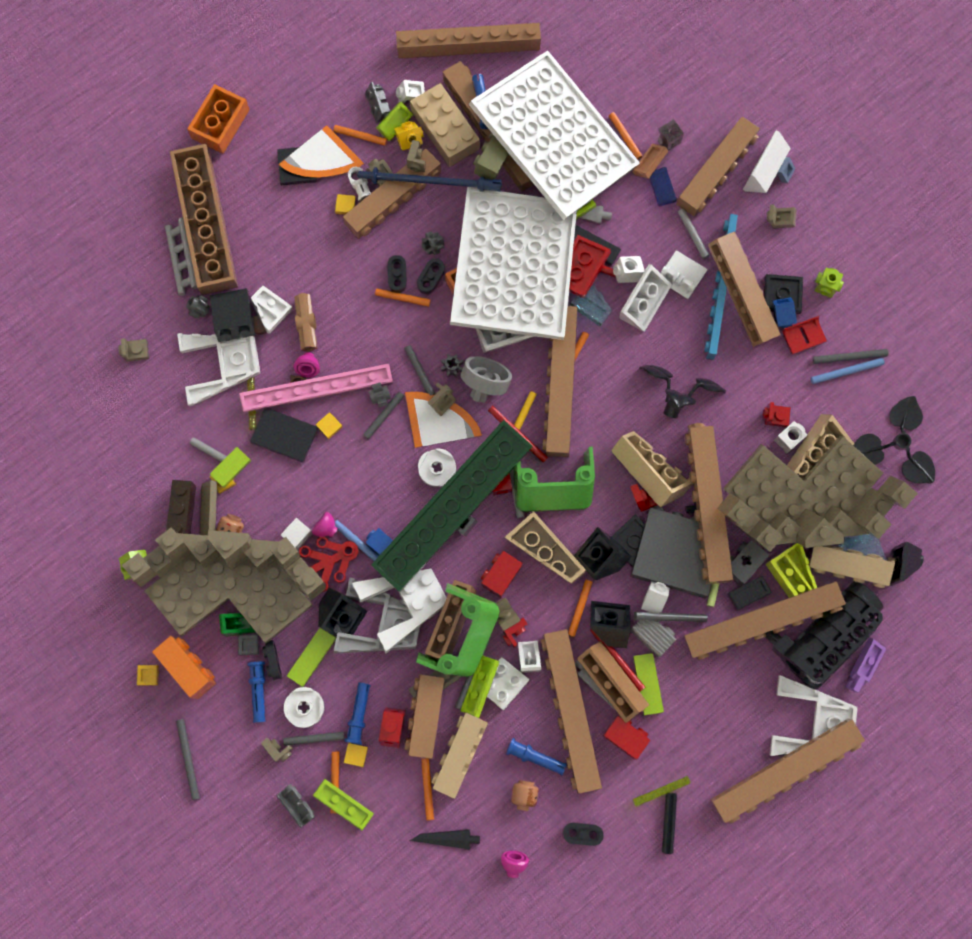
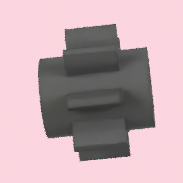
[421,231,444,255]
[186,295,210,319]
[441,354,463,378]
[369,382,391,407]

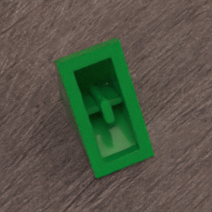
[219,613,256,637]

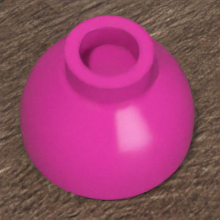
[293,352,320,378]
[312,512,338,537]
[501,850,529,878]

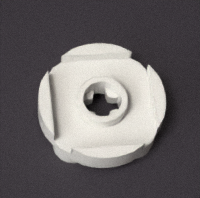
[418,448,456,487]
[284,687,324,728]

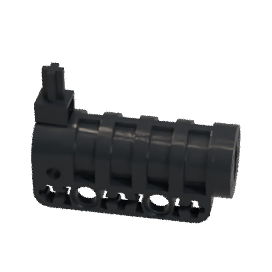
[765,581,884,689]

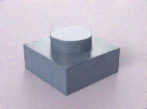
[777,157,796,183]

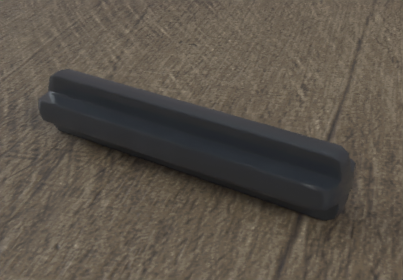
[662,792,677,854]

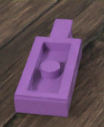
[846,638,886,693]

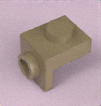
[767,204,797,229]

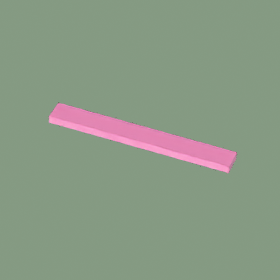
[239,364,393,412]

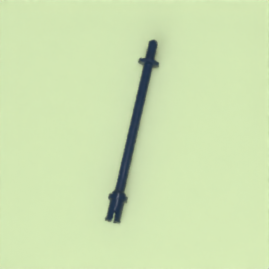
[357,167,502,192]

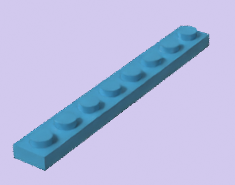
[704,214,738,360]

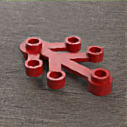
[299,537,359,592]

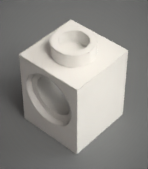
[613,256,644,283]
[774,421,807,454]
[281,518,312,550]
[641,581,670,613]

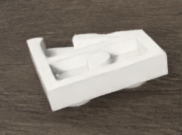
[251,286,292,334]

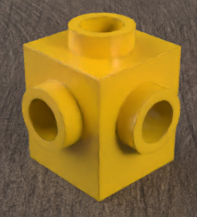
[394,121,424,151]

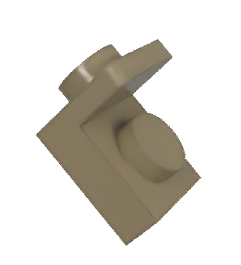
[407,140,426,172]
[366,158,393,187]
[118,338,149,362]
[428,383,456,416]
[496,598,521,631]
[261,738,293,762]

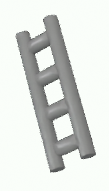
[165,217,197,296]

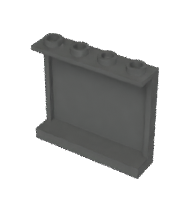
[630,506,711,599]

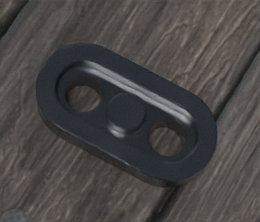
[387,255,407,293]
[417,259,445,294]
[262,640,282,680]
[563,823,604,846]

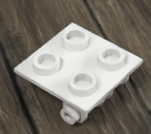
[661,250,708,299]
[487,657,529,710]

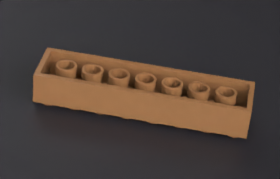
[170,144,238,295]

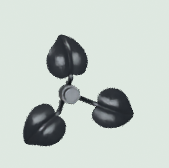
[639,365,726,418]
[853,396,935,484]

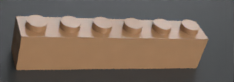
[676,116,760,217]
[343,149,441,239]
[708,231,780,347]

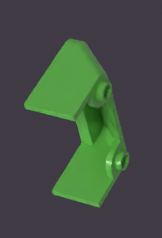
[513,446,595,512]
[416,583,499,677]

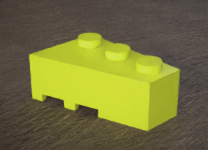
[765,543,817,598]

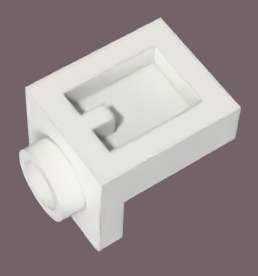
[396,80,425,104]

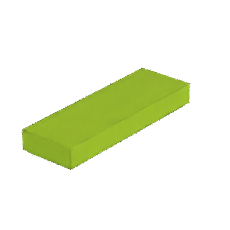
[287,628,336,687]
[633,653,664,715]
[460,655,500,718]
[312,779,374,831]

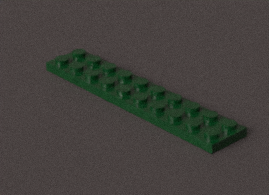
[371,420,533,592]

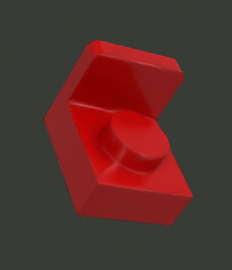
[763,402,791,427]
[630,484,658,512]
[502,617,528,648]

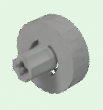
[461,356,512,403]

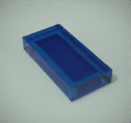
[649,167,677,206]

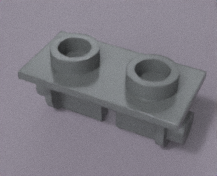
[365,82,390,123]
[276,784,315,828]

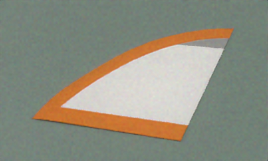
[279,125,364,177]
[405,392,482,448]

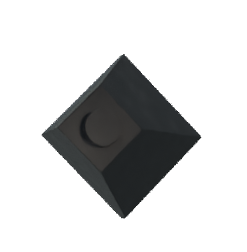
[574,527,632,580]
[890,542,924,586]
[318,587,368,638]
[590,601,630,648]

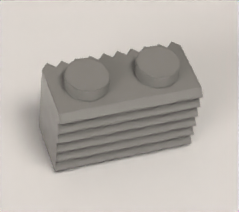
[630,620,676,658]

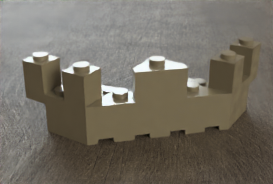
[717,436,918,552]
[122,527,326,644]

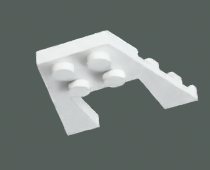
[177,333,261,407]
[352,569,447,653]
[769,675,858,756]

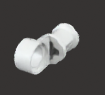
[348,167,372,202]

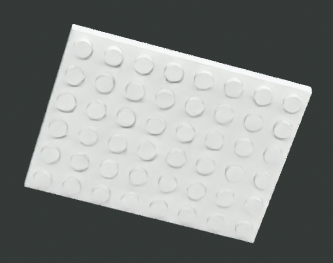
[469,51,640,220]
[450,187,577,340]

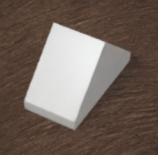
[518,641,541,673]

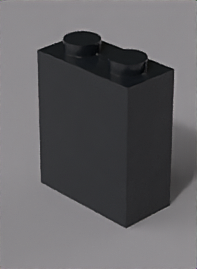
[210,288,256,342]

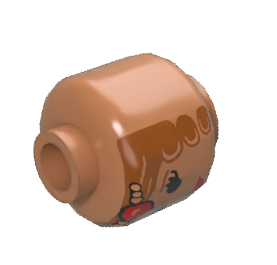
[215,514,244,533]
[511,780,538,811]

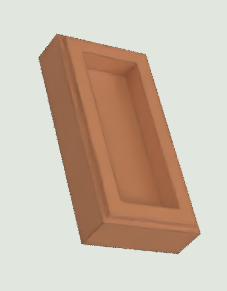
[632,144,668,179]

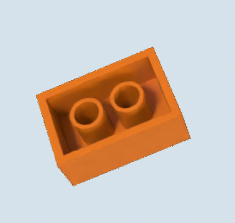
[187,84,250,154]
[152,636,216,699]

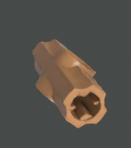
[294,293,317,352]

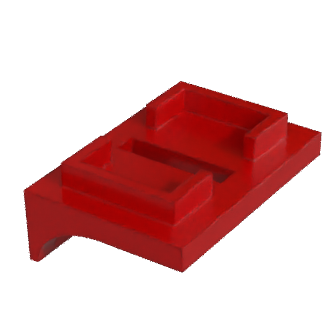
[782,316,827,355]

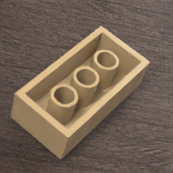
[410,83,480,167]

